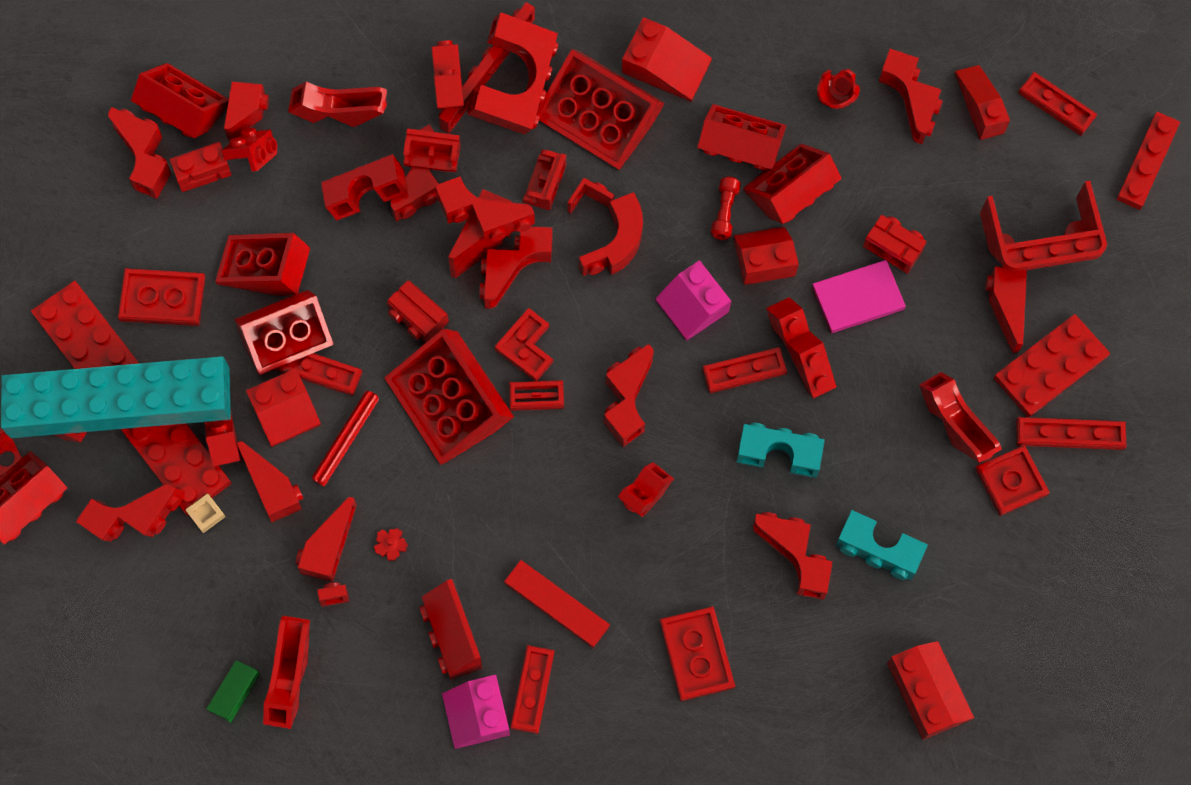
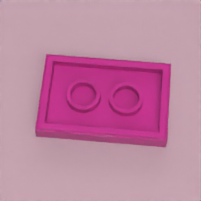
[812,260,906,334]

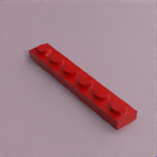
[438,2,535,134]

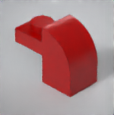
[618,462,674,517]

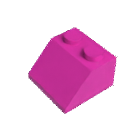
[655,260,731,341]
[442,675,510,749]

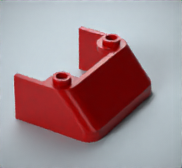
[980,181,1107,272]

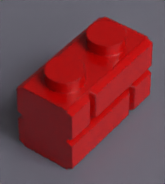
[170,142,232,193]
[863,215,927,274]
[387,280,449,343]

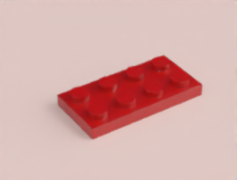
[994,314,1111,418]

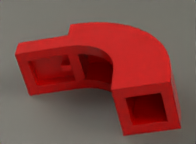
[579,192,643,276]

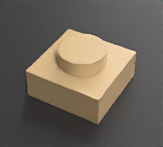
[186,494,225,533]

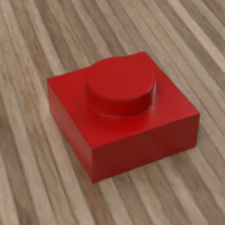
[318,582,349,607]

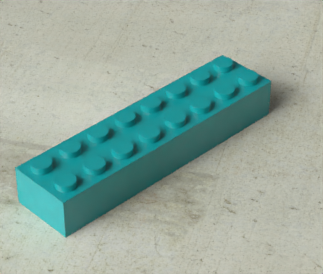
[1,356,231,438]

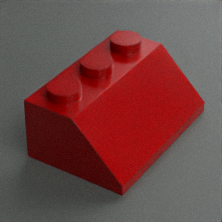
[131,63,229,138]
[697,104,787,170]
[743,143,842,224]
[234,290,334,375]
[0,451,67,545]
[419,579,482,680]
[887,641,974,740]

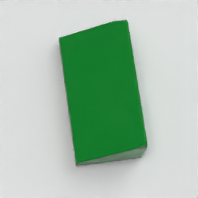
[206,660,260,723]

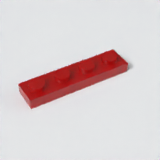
[1116,112,1180,210]

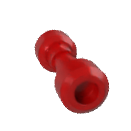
[710,176,741,240]

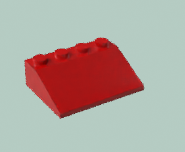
[537,49,665,170]
[385,329,514,465]

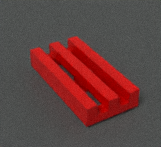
[509,380,564,411]

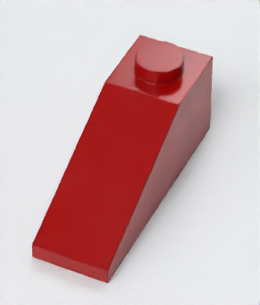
[955,65,1010,140]
[985,266,1027,353]
[237,441,303,523]
[296,497,357,583]

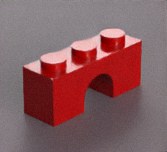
[321,154,408,221]

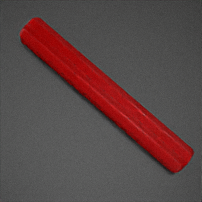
[312,391,379,486]

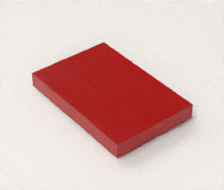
[118,268,205,326]
[659,606,735,702]

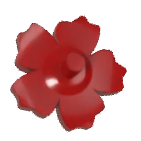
[374,528,408,561]

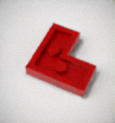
[495,308,553,381]

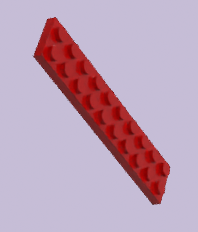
[31,281,232,516]

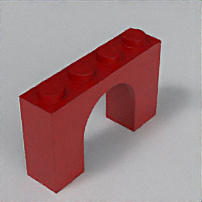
[467,12,559,135]

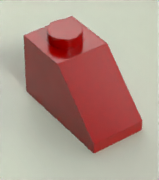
[224,82,269,140]

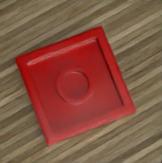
[975,445,1050,516]

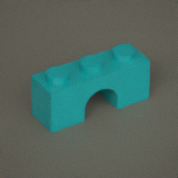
[736,423,825,478]
[835,510,928,580]

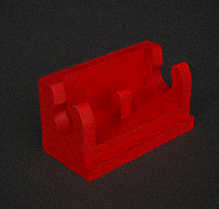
[403,129,461,173]
[523,150,566,211]

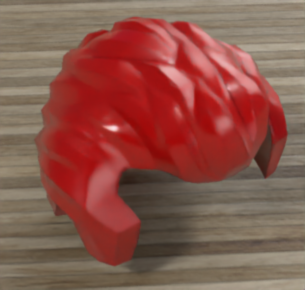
[817,68,860,109]

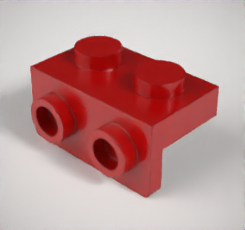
[221,128,277,172]

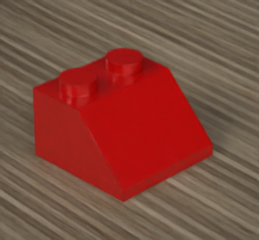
[733,227,799,285]
[246,368,321,447]

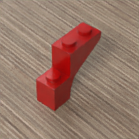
[432,40,464,109]
[879,49,943,144]
[288,82,387,127]
[108,107,171,199]
[391,124,438,222]
[435,176,535,242]
[480,227,552,309]
[766,297,836,399]
[603,344,654,447]
[919,372,1002,463]
[204,405,240,467]
[76,484,184,542]
[753,512,833,600]
[263,616,310,729]

